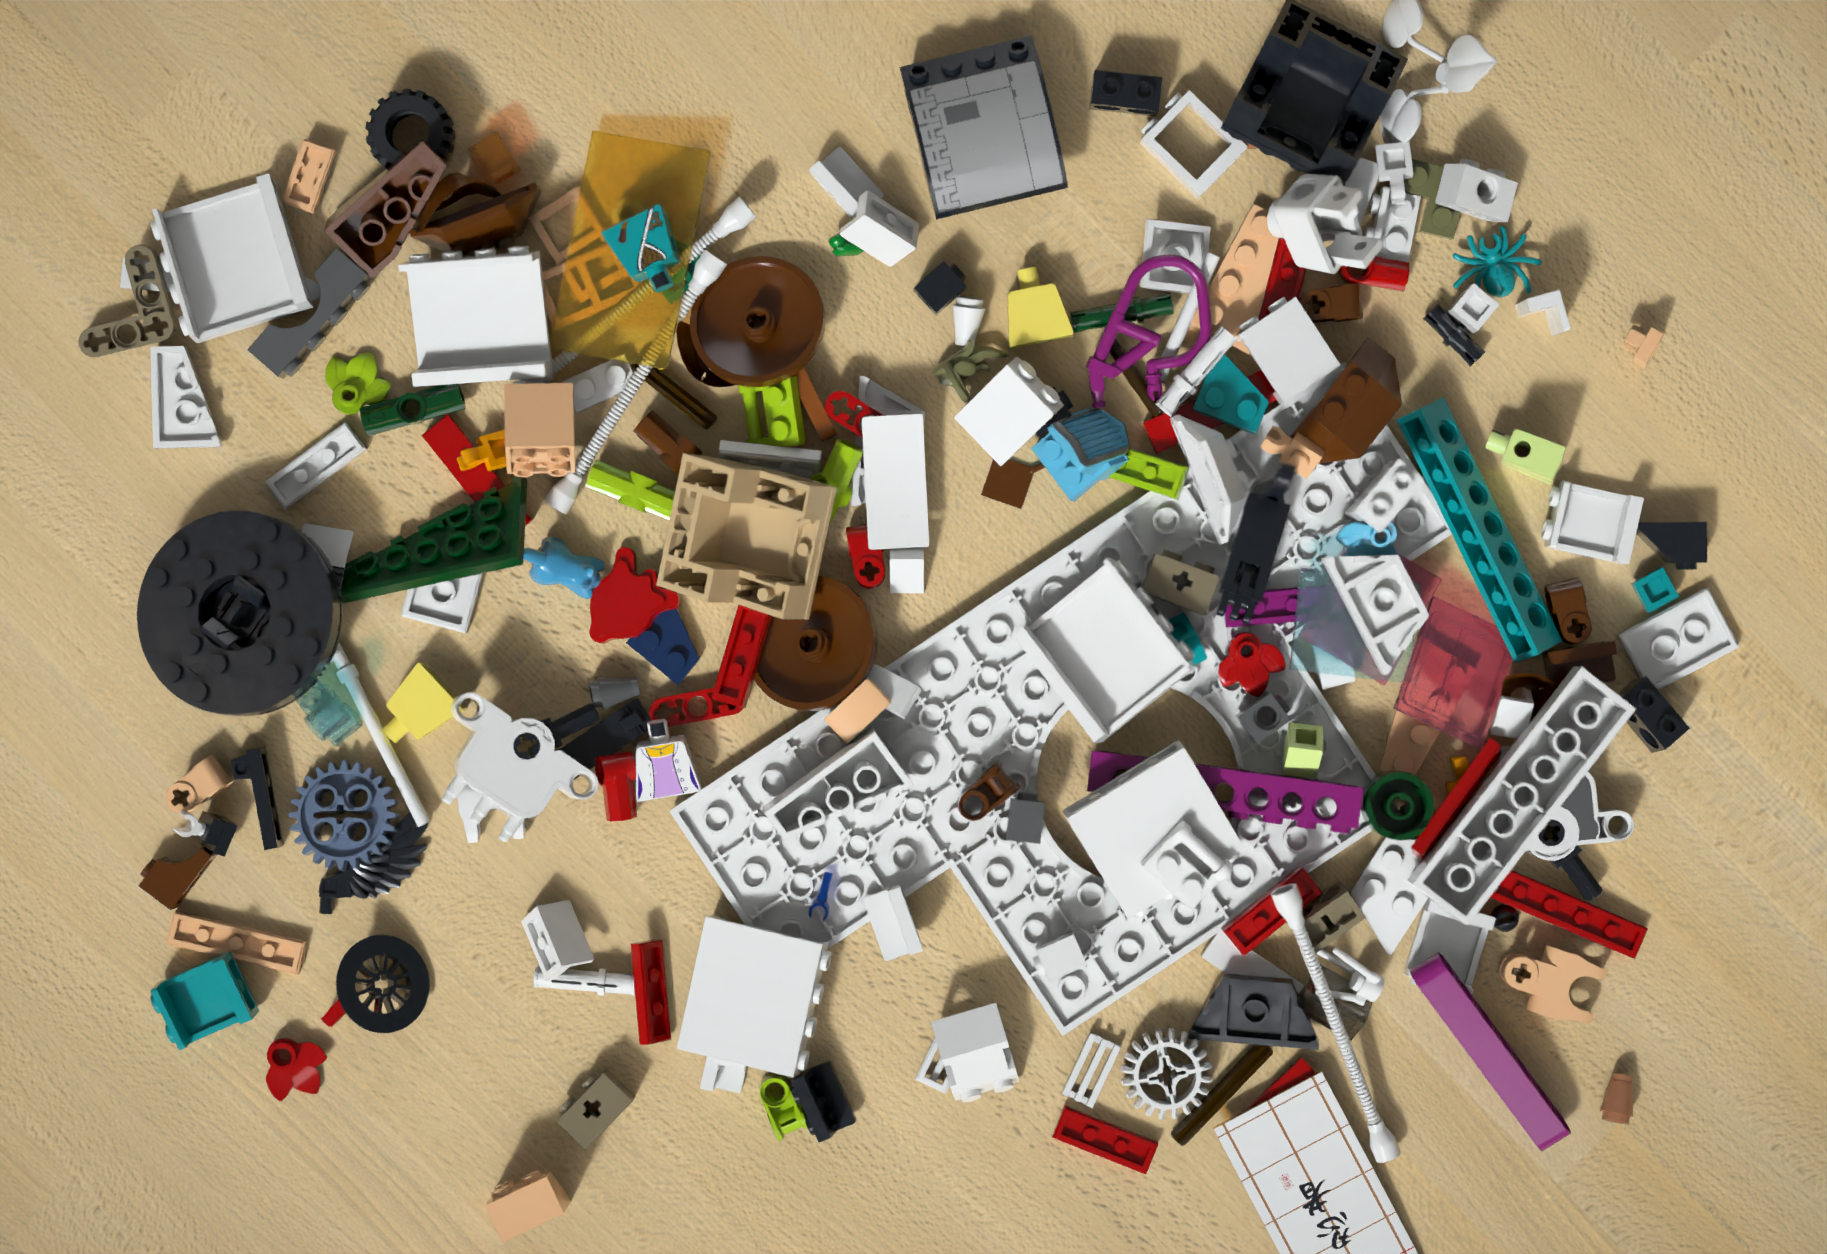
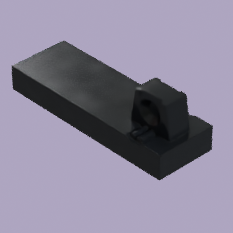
[559,698,651,780]
[231,747,284,850]

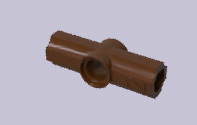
[633,410,703,476]

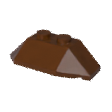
[409,182,541,257]
[1290,337,1402,464]

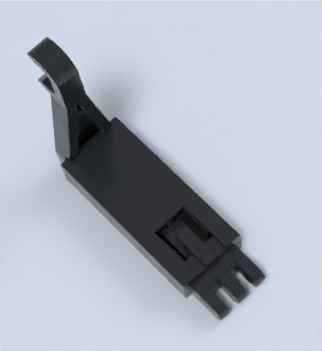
[1216,463,1295,625]

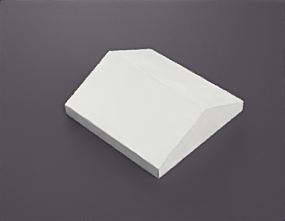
[1140,219,1211,294]

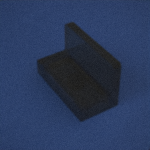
[1299,964,1373,1041]

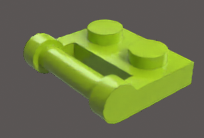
[738,376,806,447]

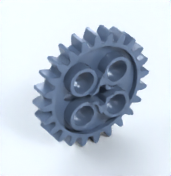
[288,760,400,871]

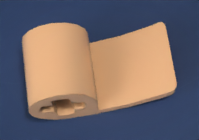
[824,678,891,744]

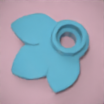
[1335,522,1397,556]

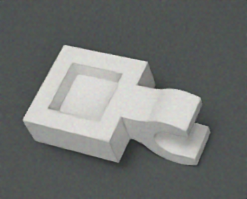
[1376,141,1413,205]

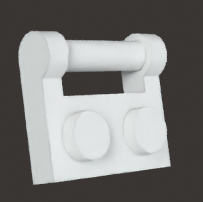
[1141,821,1233,911]

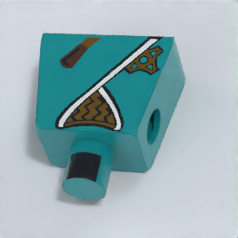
[601,204,680,293]

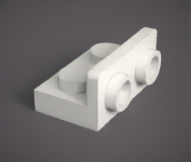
[1365,187,1421,262]

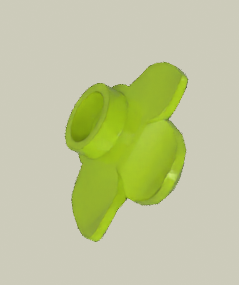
[325,352,391,415]

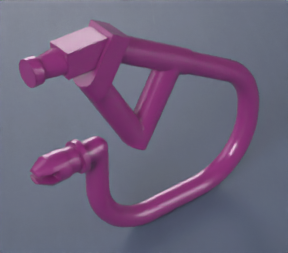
[1085,254,1212,408]

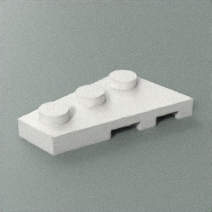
[150,346,223,449]

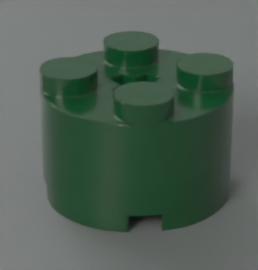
[1361,770,1434,841]

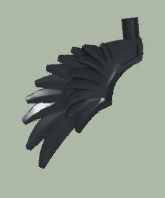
[319,812,429,914]

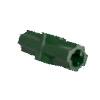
[359,384,466,437]

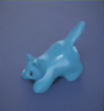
[524,537,605,599]

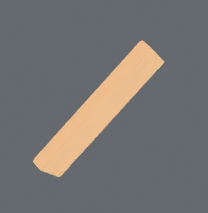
[166,910,307,975]

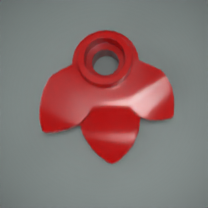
[1218,632,1286,697]
[266,1038,327,1101]

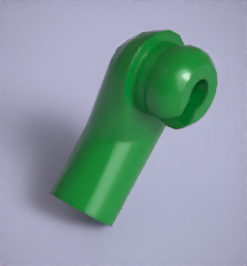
[829,233,864,257]

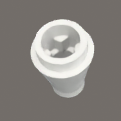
[952,296,986,346]

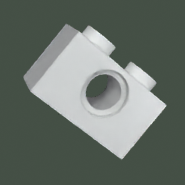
[1435,159,1518,222]

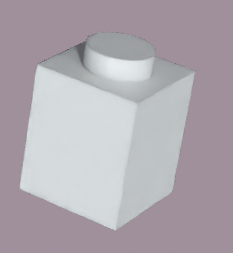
[1032,931,1087,982]

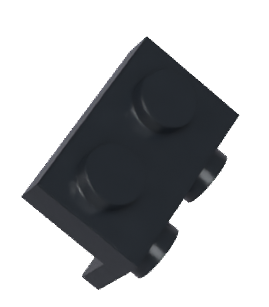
[791,1061,857,1143]

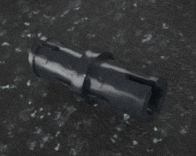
[1423,304,1486,367]

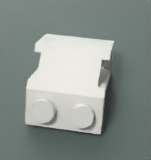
[931,1003,1020,1102]

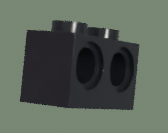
[1089,70,1162,117]
[1617,676,1690,753]

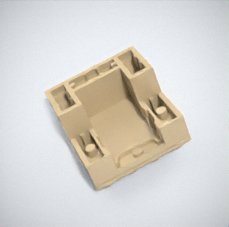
[656,453,837,620]

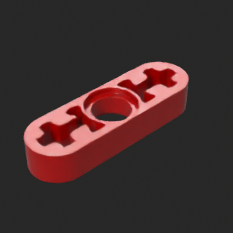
[825,391,885,438]
[649,687,744,727]

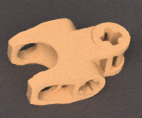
[1498,945,1607,1023]

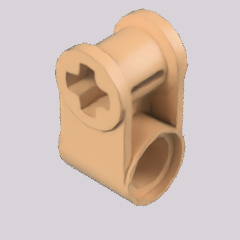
[165,754,233,813]

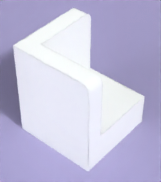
[1446,283,1500,334]
[1488,689,1534,739]
[700,1056,747,1093]

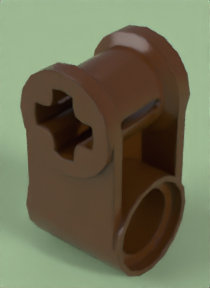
[1298,284,1363,323]
[1544,577,1592,644]
[957,760,1021,821]

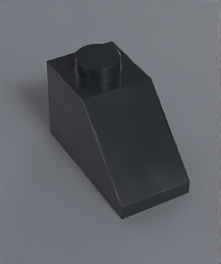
[1636,522,1707,570]

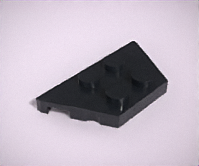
[1188,973,1319,1050]

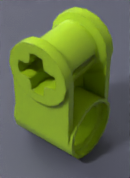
[759,1072,807,1141]

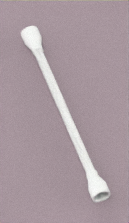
[513,196,757,384]
[544,250,727,514]
[1271,884,1401,1163]

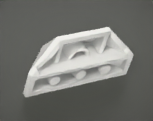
[1170,415,1250,545]

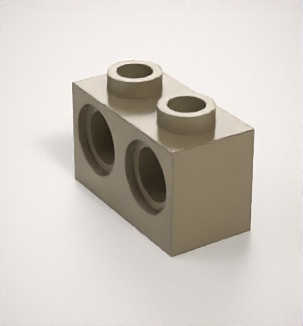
[1286,881,1366,954]

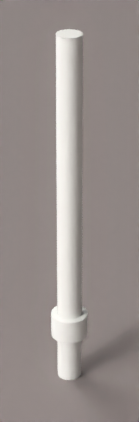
[333,643,430,827]

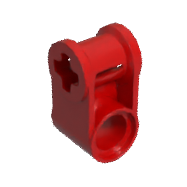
[846,524,885,589]

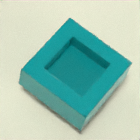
[1631,567,1679,613]

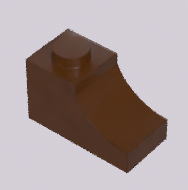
[138,847,217,910]

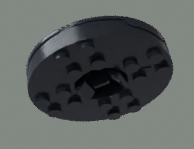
[137,511,343,716]

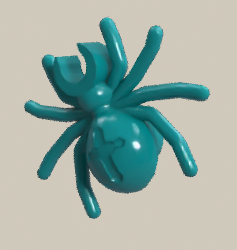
[1453,226,1542,298]

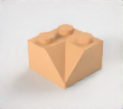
[485,1170,571,1243]

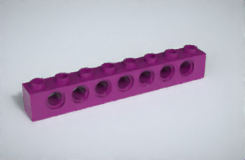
[1087,750,1364,834]

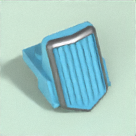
[1031,407,1130,501]

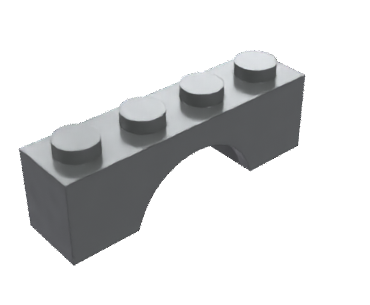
[247,248,372,379]

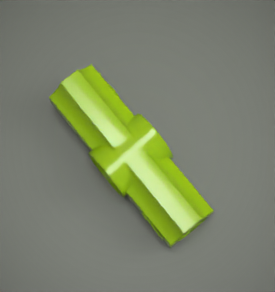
[811,438,863,528]
[585,460,675,520]

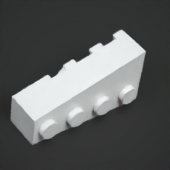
[763,727,915,840]

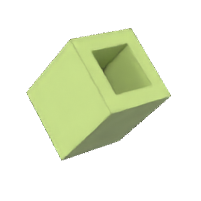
[1283,722,1323,778]

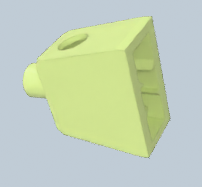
[1485,429,1566,485]

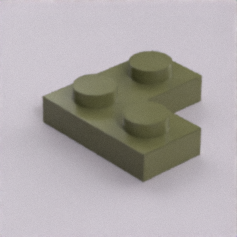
[1404,159,1460,240]

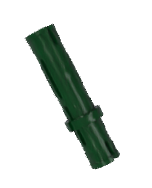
[1070,293,1174,333]

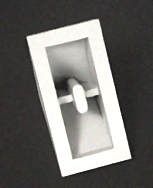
[890,547,924,593]

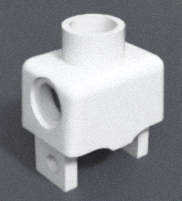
[1267,174,1383,274]

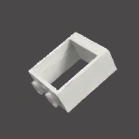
[1140,90,1247,199]

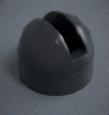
[1491,904,1519,932]

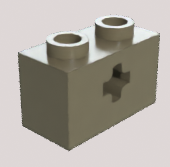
[1142,549,1220,615]
[556,1069,635,1150]

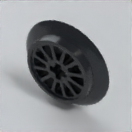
[336,935,430,1033]

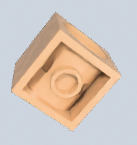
[504,383,575,477]

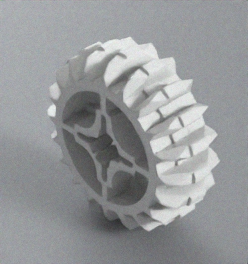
[1121,1028,1212,1120]

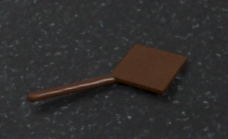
[981,459,1045,509]

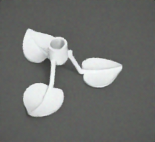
[1380,0,1498,144]

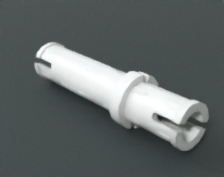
[1155,326,1237,417]
[534,966,635,996]

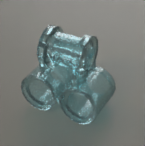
[296,681,363,747]

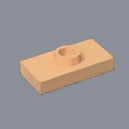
[281,139,337,215]

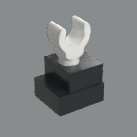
[173,811,238,857]

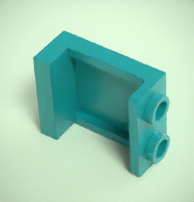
[150,951,260,1050]

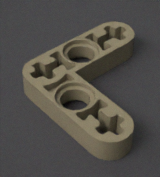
[78,244,177,357]

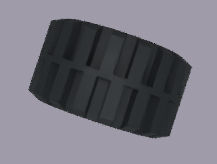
[365,89,456,169]

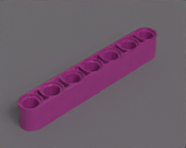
[1410,952,1571,1151]

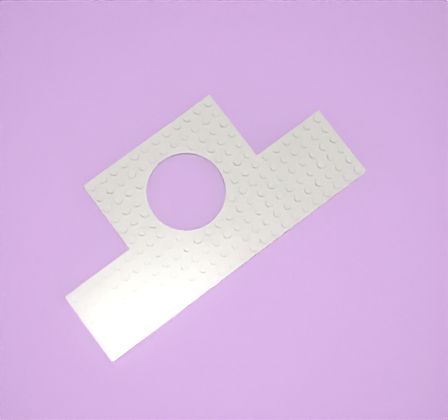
[669,362,1452,1036]

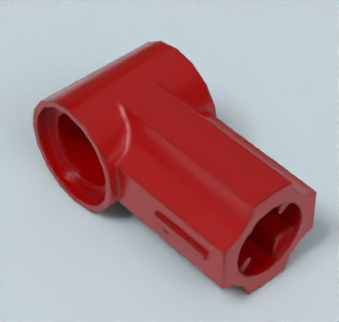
[1339,256,1410,292]
[595,751,637,822]

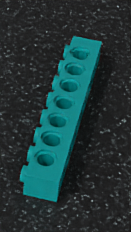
[1397,397,1562,663]

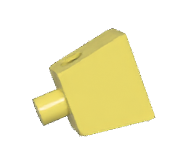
[1007,267,1074,350]
[382,662,467,743]

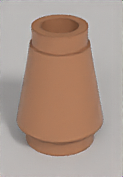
[1600,1073,1633,1125]

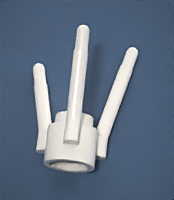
[1315,947,1384,1006]

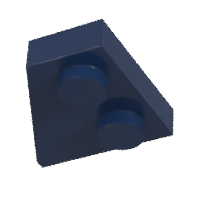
[626,608,700,685]

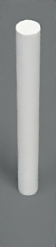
[1159,252,1220,382]

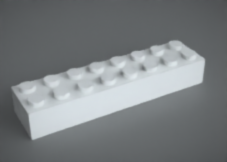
[1407,666,1636,926]

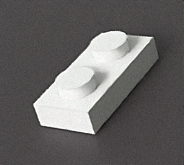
[563,354,634,413]

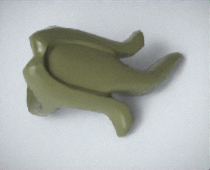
[933,340,1009,403]

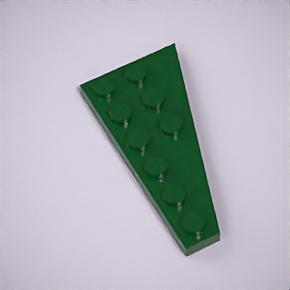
[341,476,528,603]

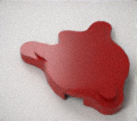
[589,547,681,644]

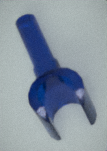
[808,872,833,921]

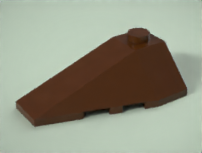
[324,140,447,279]

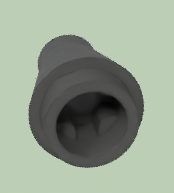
[589,676,640,710]

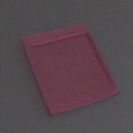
[1393,596,1512,749]

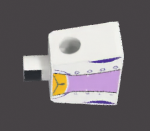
[636,719,702,802]

